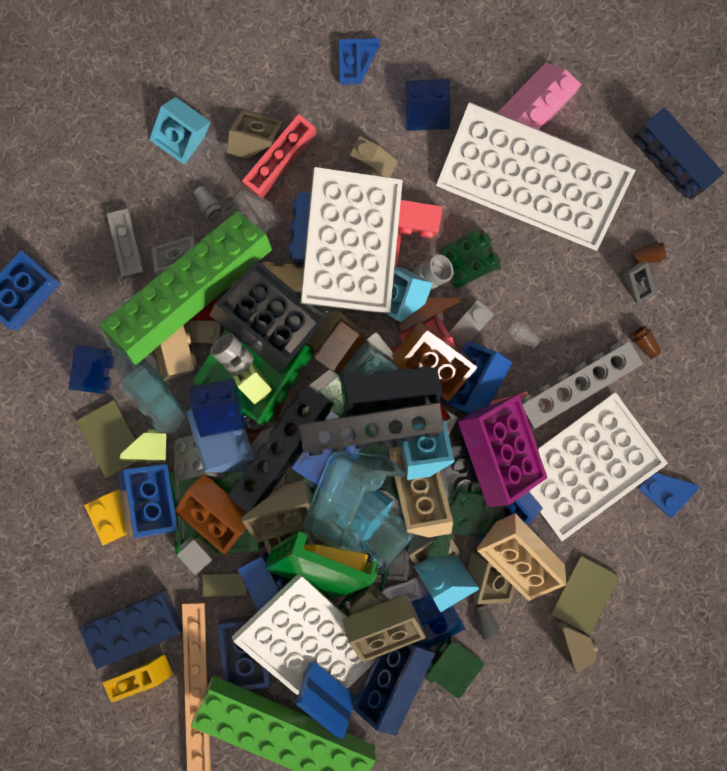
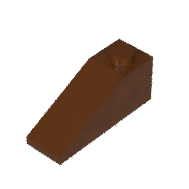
[393,298,461,333]

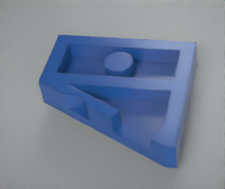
[339,38,380,85]
[637,473,700,518]

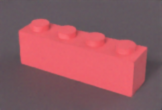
[242,114,317,200]
[398,200,442,239]

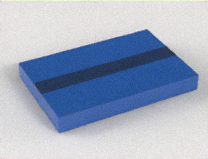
[295,662,356,739]

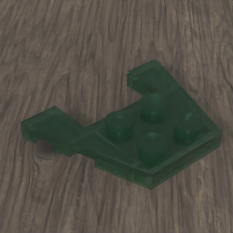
[426,490,506,557]

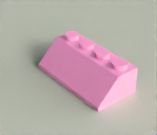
[497,62,582,130]

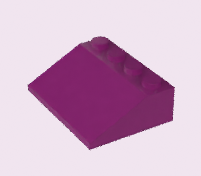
[458,394,548,507]

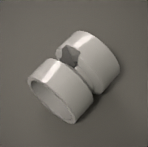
[413,255,453,290]
[211,333,254,376]

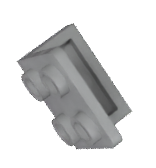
[174,435,225,482]

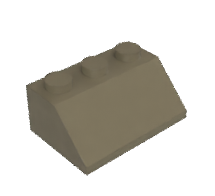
[342,594,426,663]

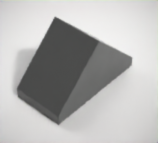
[620,260,656,304]

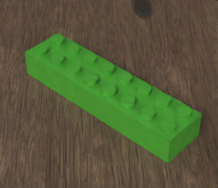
[99,210,272,365]
[191,676,376,771]

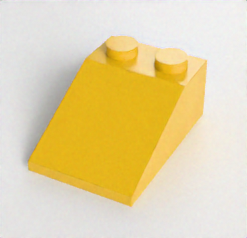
[84,489,126,545]

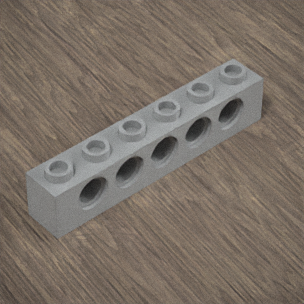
[521,341,643,430]

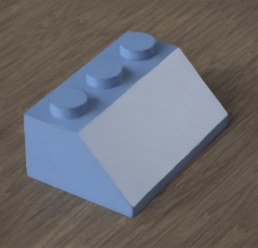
[186,400,255,473]

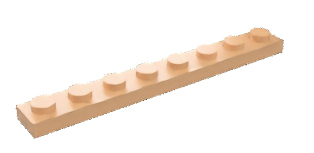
[182,602,211,771]

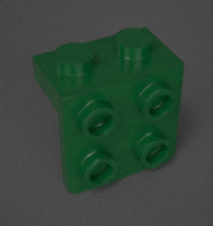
[439,230,501,288]
[424,637,484,698]

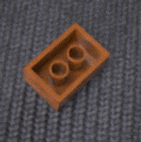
[392,321,477,402]
[175,474,247,555]

